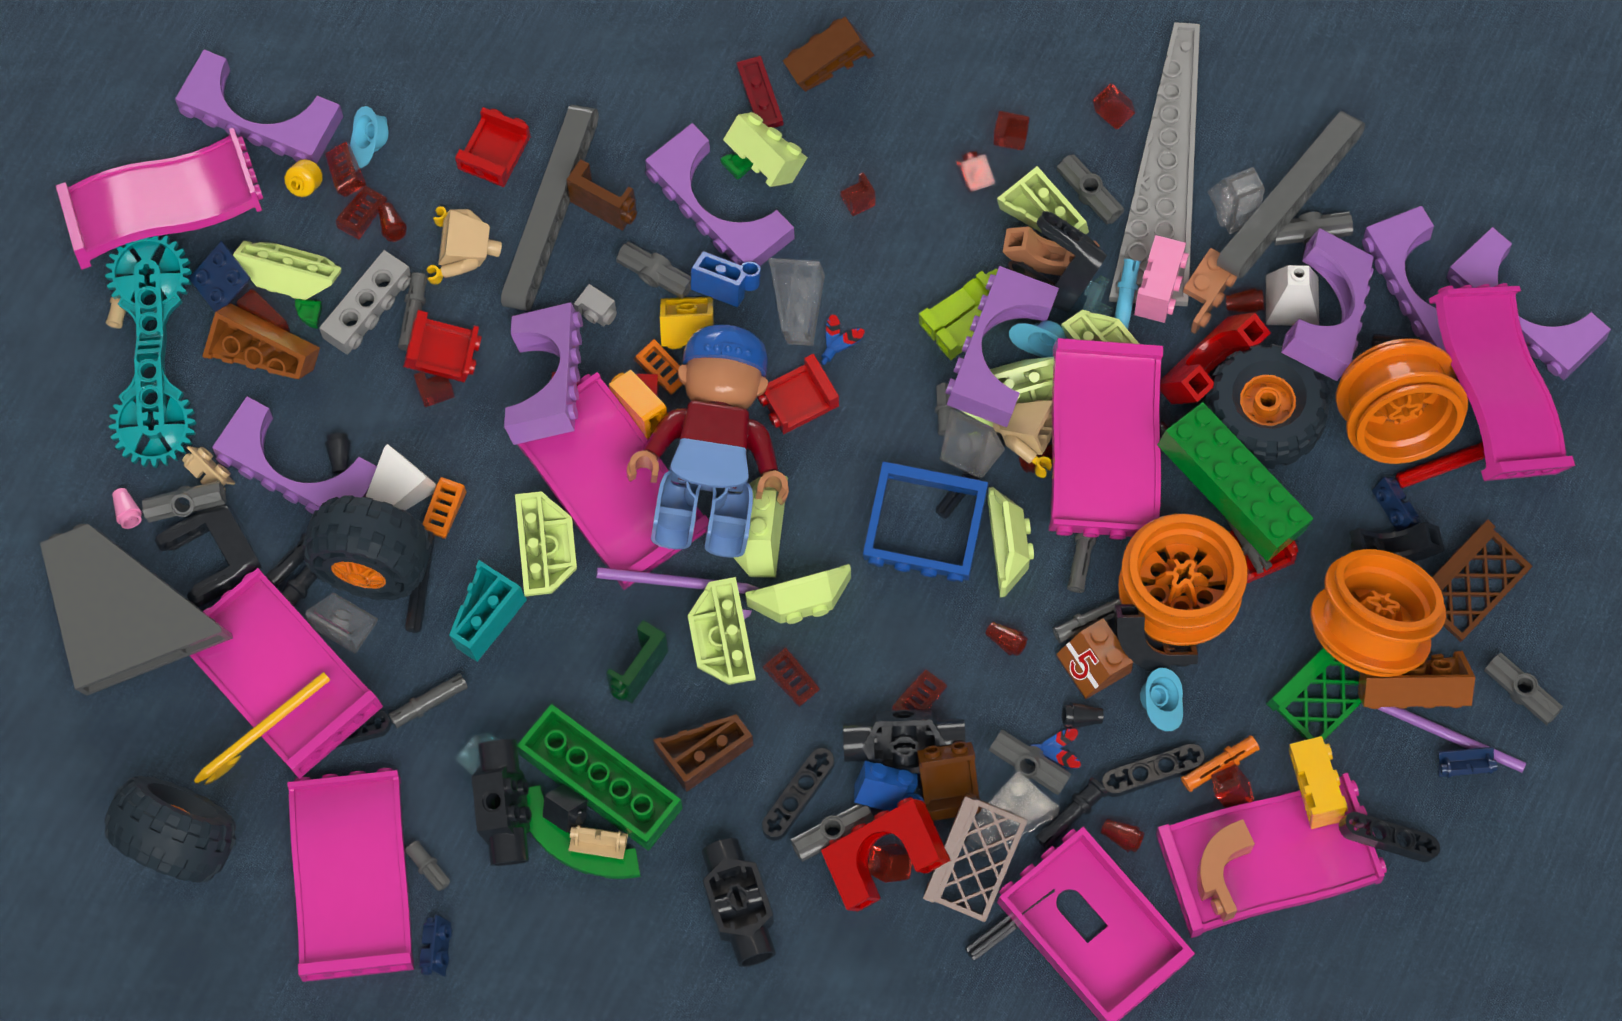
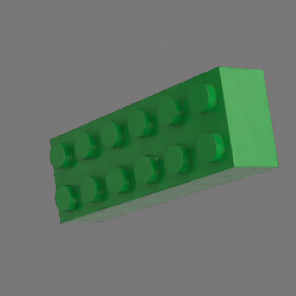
[1157,402,1314,562]
[517,704,683,851]

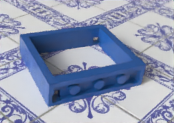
[863,461,988,582]

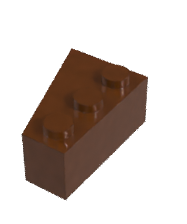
[782,16,875,92]
[653,714,754,792]

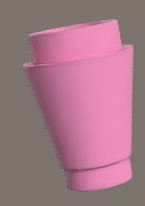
[112,488,142,529]

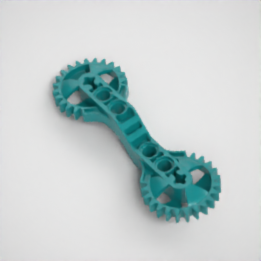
[105,235,197,468]

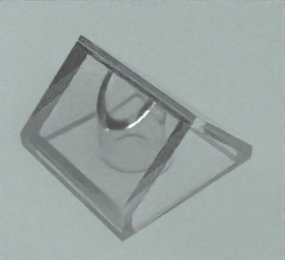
[940,409,1005,478]
[305,593,378,654]

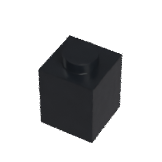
[543,784,588,833]

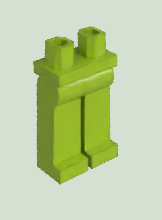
[919,269,998,360]

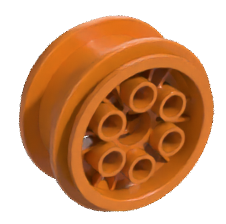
[1336,339,1468,464]
[1118,514,1248,646]
[1311,549,1446,677]

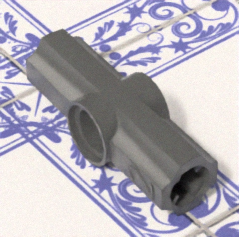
[1057,154,1124,225]
[1273,212,1353,246]
[616,242,691,299]
[142,480,227,522]
[1484,653,1563,726]
[989,729,1072,795]
[790,804,874,862]

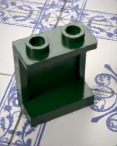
[606,620,669,703]

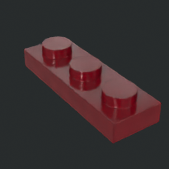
[736,56,784,128]

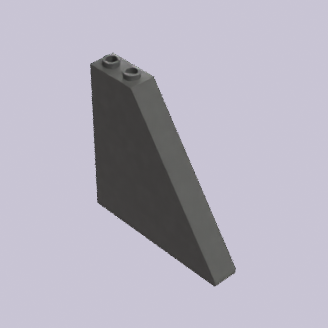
[40,524,233,696]

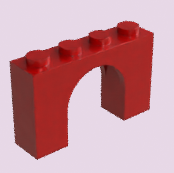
[1160,313,1271,405]
[821,797,950,912]

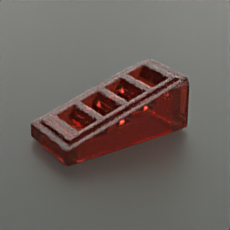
[325,141,366,197]
[335,186,387,240]
[237,289,290,332]
[763,648,820,707]
[892,670,947,710]

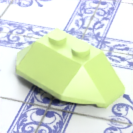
[233,241,341,300]
[1061,310,1139,344]
[960,357,1054,427]
[734,476,788,577]
[987,487,1034,597]
[515,491,577,597]
[745,564,851,624]
[688,577,756,685]

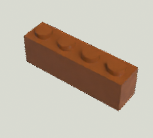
[202,303,320,379]
[1358,651,1475,709]

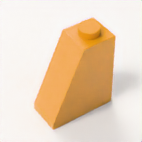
[609,370,667,440]

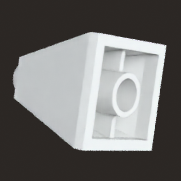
[1265,265,1319,326]
[366,444,437,510]

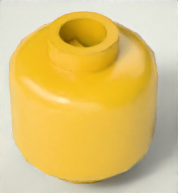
[284,159,323,197]

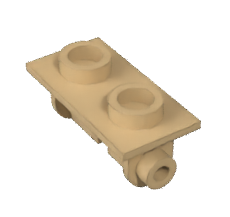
[182,446,235,489]
[569,825,628,859]

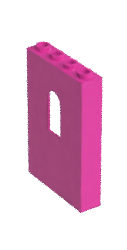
[997,827,1195,1021]

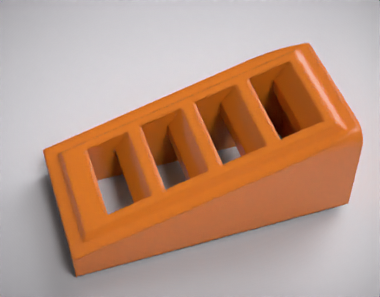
[634,339,683,395]
[422,477,467,539]

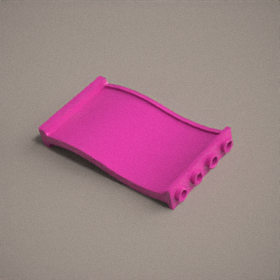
[56,128,263,270]
[1429,283,1575,481]
[1049,338,1163,539]
[517,372,709,590]
[189,568,383,779]
[287,768,414,982]
[1156,773,1387,938]

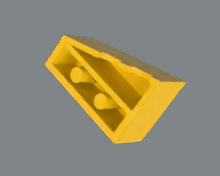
[1289,736,1348,829]

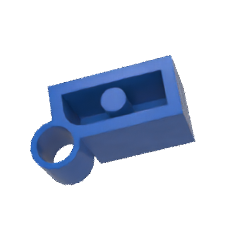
[691,251,761,307]
[854,761,925,812]

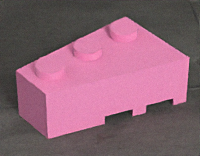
[1134,235,1189,323]

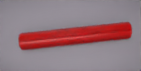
[1396,442,1485,488]

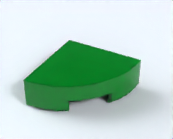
[720,154,753,180]
[295,299,322,329]

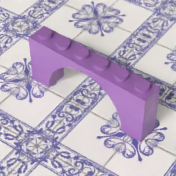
[175,50,343,164]
[645,123,795,266]
[1362,206,1447,353]
[1446,227,1611,380]
[1281,228,1374,381]
[945,266,1059,427]
[504,302,583,445]
[212,397,377,514]

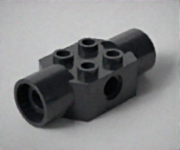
[843,709,965,773]
[471,739,532,866]
[702,838,776,967]

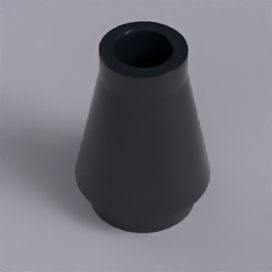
[325,433,351,474]
[1062,702,1104,729]

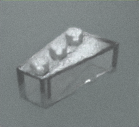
[1207,167,1265,234]
[769,258,825,346]
[964,771,1059,858]

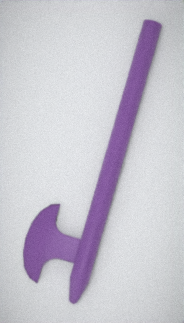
[596,567,759,620]
[1378,707,1526,773]

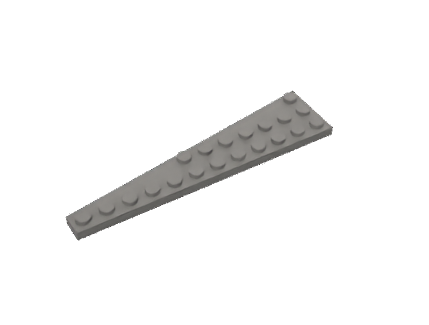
[1109,23,1200,306]

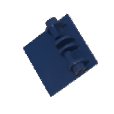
[189,241,251,312]

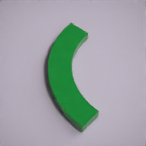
[527,785,641,879]

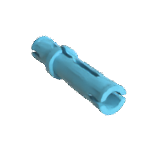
[1114,259,1141,329]

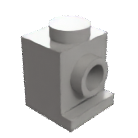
[574,284,617,326]

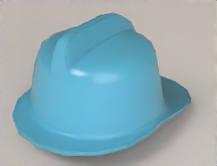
[349,106,389,168]
[1009,320,1067,358]
[1140,668,1183,731]

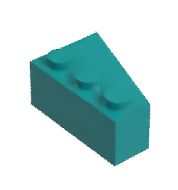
[449,560,527,662]

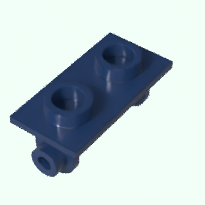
[1372,477,1420,532]
[1439,747,1497,778]
[419,915,452,977]

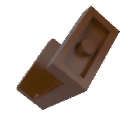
[567,159,637,231]
[917,741,983,821]

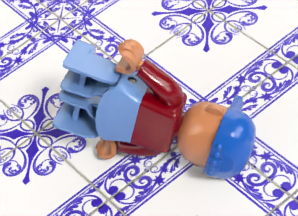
[626,325,789,558]

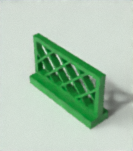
[1266,647,1362,741]

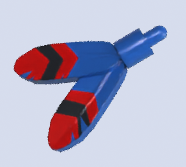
[821,314,865,365]
[1030,729,1081,769]

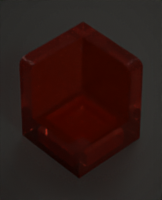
[1093,83,1135,129]
[993,111,1030,150]
[840,172,875,216]
[414,371,454,407]
[1211,764,1254,808]
[868,844,912,883]

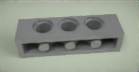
[319,250,411,355]

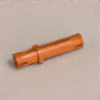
[1181,735,1260,792]

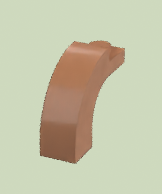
[1003,226,1100,276]
[1197,819,1255,922]

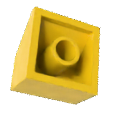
[660,297,714,349]

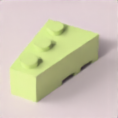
[723,112,808,187]
[997,166,1089,234]

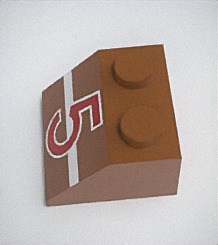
[1056,618,1133,700]

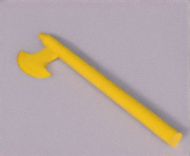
[194,672,330,785]

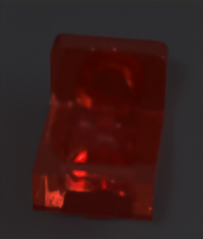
[957,151,995,192]

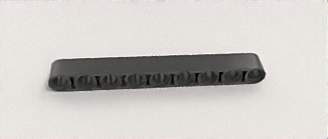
[501,105,599,311]
[1217,111,1365,278]

